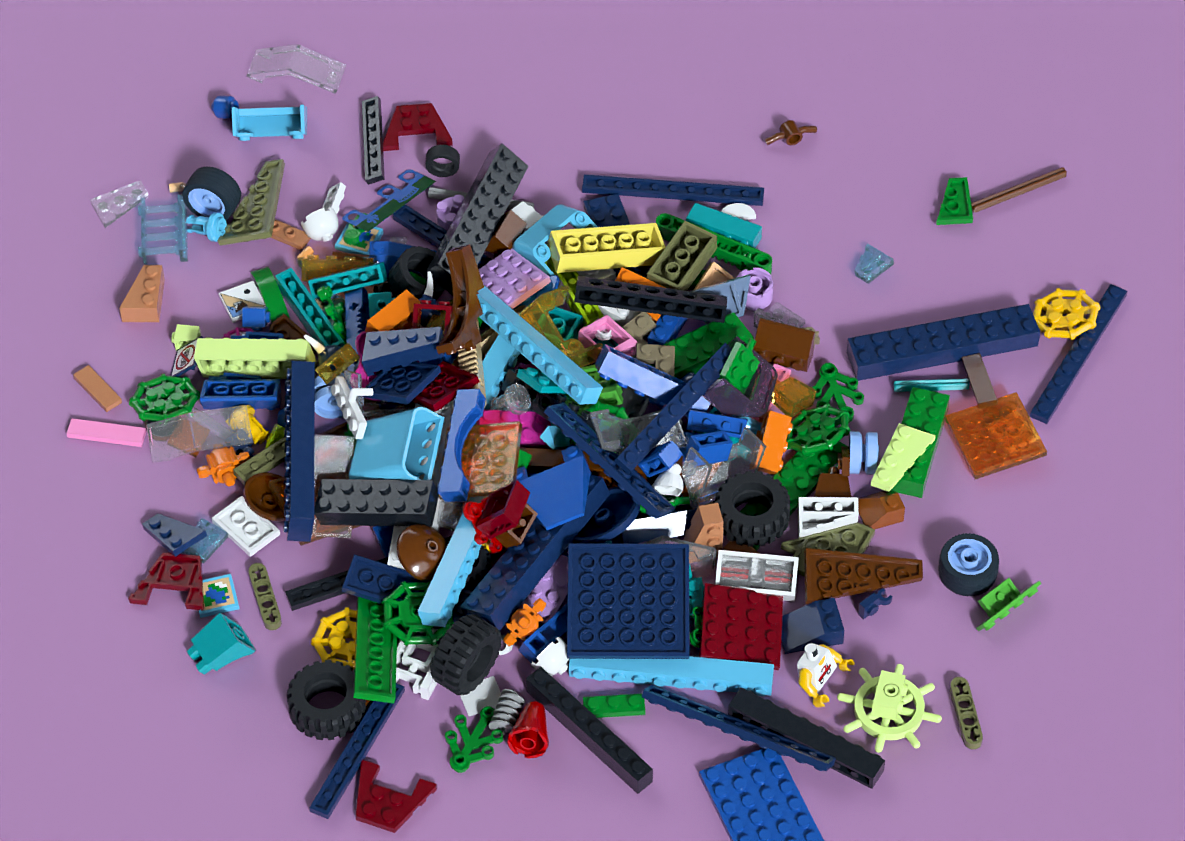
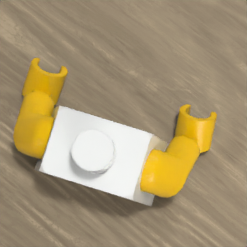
[797,643,855,707]

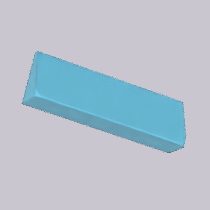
[540,426,573,449]

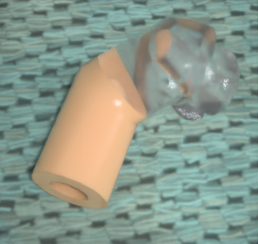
[169,182,186,193]

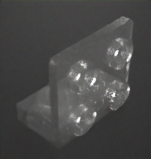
[753,302,805,328]

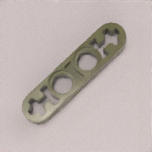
[249,563,282,630]
[950,677,983,749]

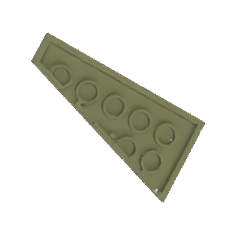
[217,159,285,246]

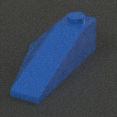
[369,241,437,278]

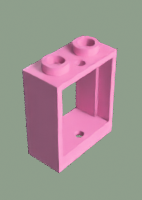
[577,315,637,361]

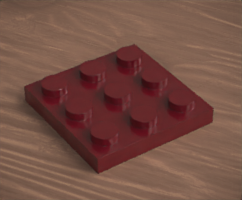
[412,361,479,411]

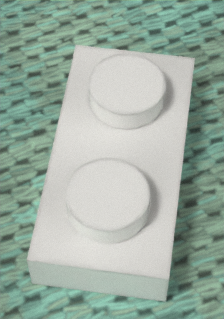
[322,182,346,214]

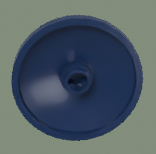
[573,486,640,544]

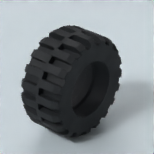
[715,471,790,547]
[430,614,502,695]
[287,660,366,740]

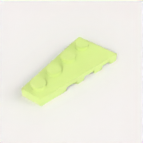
[871,423,935,492]

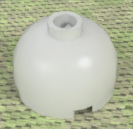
[301,207,338,242]
[531,637,569,676]

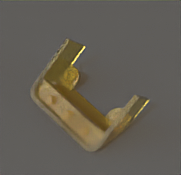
[518,285,603,367]

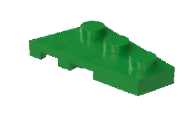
[936,177,973,225]

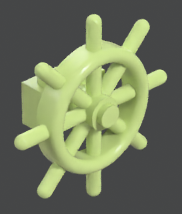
[837,664,942,753]

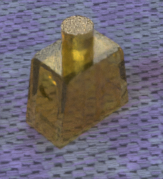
[315,343,360,384]
[768,377,817,417]

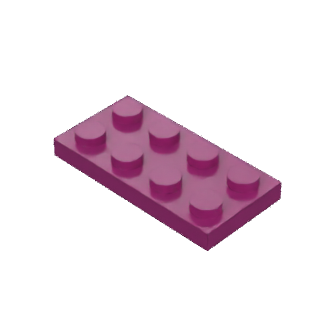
[476,410,552,449]

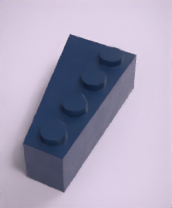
[362,327,445,376]

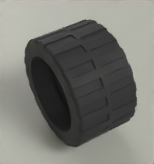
[387,246,445,301]

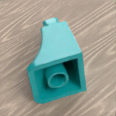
[187,613,256,675]

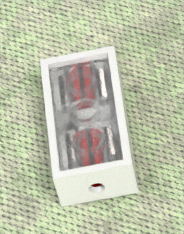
[715,550,798,602]

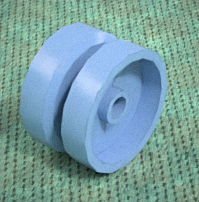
[315,372,351,419]
[849,431,879,475]

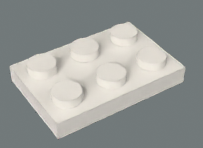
[212,496,280,557]

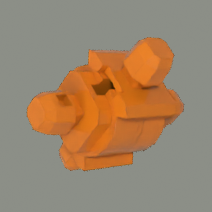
[197,444,250,487]
[503,598,546,646]

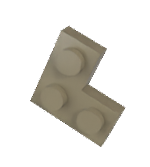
[622,312,657,357]
[636,343,675,376]

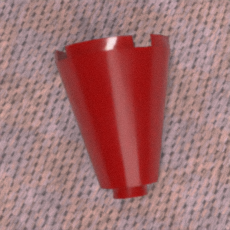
[507,701,549,758]

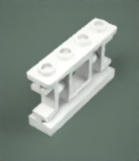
[396,613,446,700]

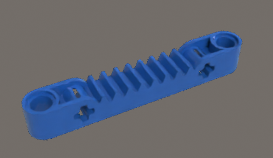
[345,287,370,389]

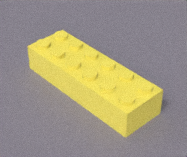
[547,223,666,273]

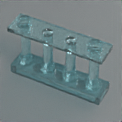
[138,194,188,265]

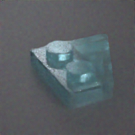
[854,244,894,284]

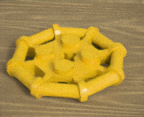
[1033,288,1100,340]
[311,607,357,670]

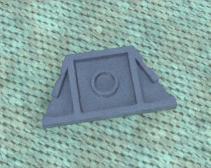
[691,274,751,324]

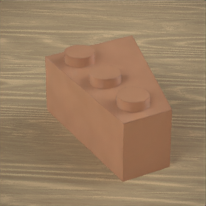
[119,265,165,322]
[679,503,723,562]

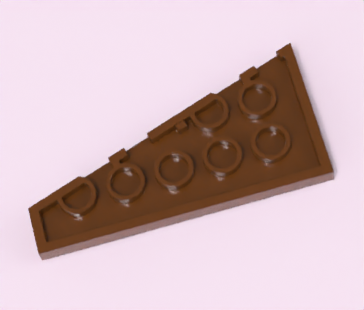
[804,548,923,604]

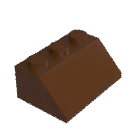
[753,318,815,372]

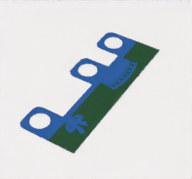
[342,169,436,232]

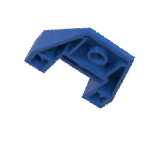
[507,445,591,530]

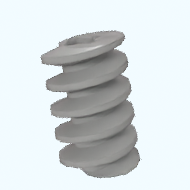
[489,689,525,735]

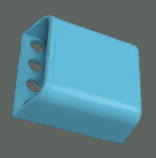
[349,407,444,480]

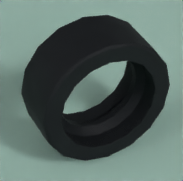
[425,145,460,177]

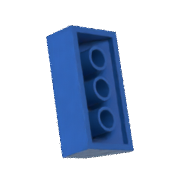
[200,379,282,411]

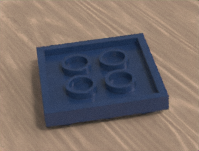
[363,362,441,404]

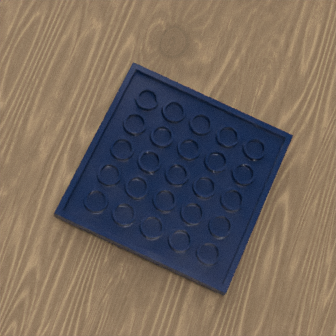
[567,544,689,659]

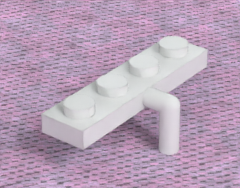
[331,376,373,439]

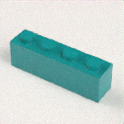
[686,203,762,249]
[308,262,388,299]

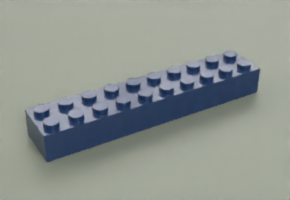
[846,304,1040,381]
[283,361,315,542]
[460,474,610,631]

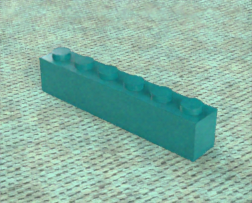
[275,268,345,347]

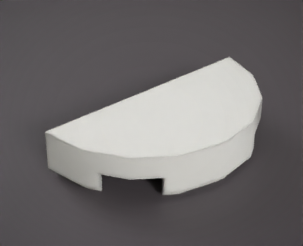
[721,203,756,220]

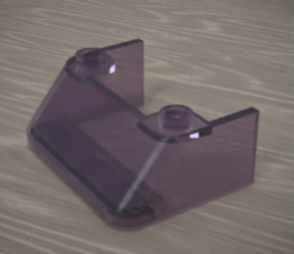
[703,336,778,417]

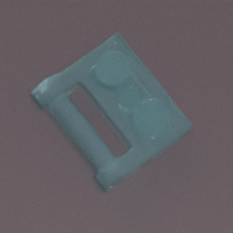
[182,518,228,564]

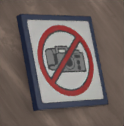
[171,336,203,377]

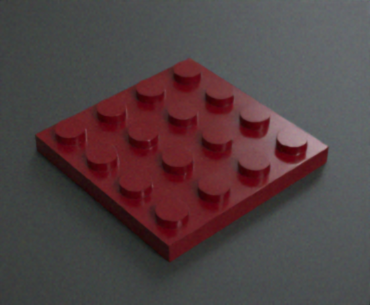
[699,583,783,670]

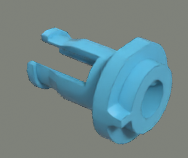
[186,212,227,242]

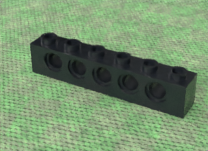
[501,367,599,431]

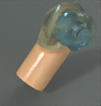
[297,246,314,270]

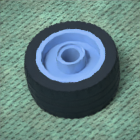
[182,166,241,220]
[938,533,999,597]

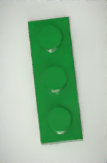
[583,693,645,718]

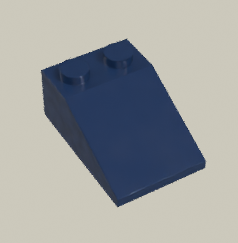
[781,598,845,654]

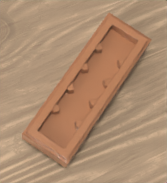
[270,219,311,251]

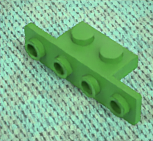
[976,578,1042,631]

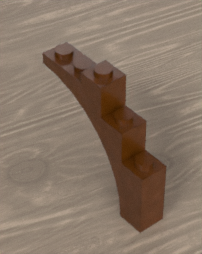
[436,244,484,355]

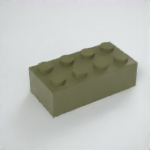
[647,221,717,291]

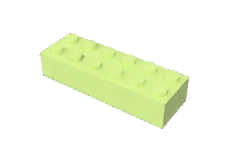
[194,337,316,379]

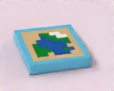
[335,219,383,259]
[199,574,239,618]

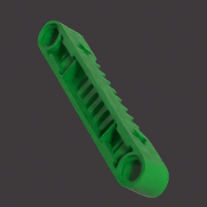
[656,213,772,275]

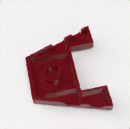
[383,103,453,151]
[128,552,204,611]
[356,760,437,833]

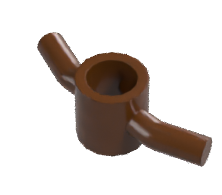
[764,120,817,146]

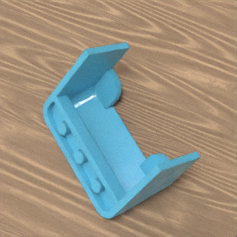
[232,105,308,141]
[512,204,597,276]

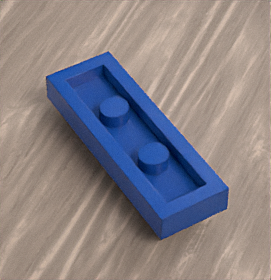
[687,410,748,439]

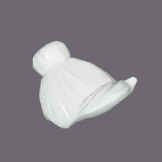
[652,463,683,496]

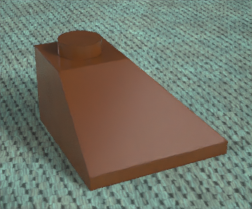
[858,490,905,529]

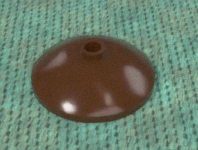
[243,473,285,521]
[397,524,448,581]

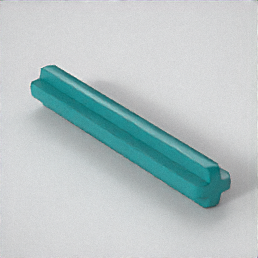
[894,378,969,392]

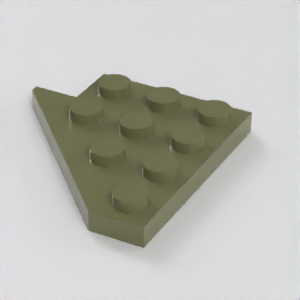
[781,522,875,577]

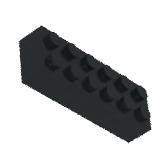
[314,479,439,527]

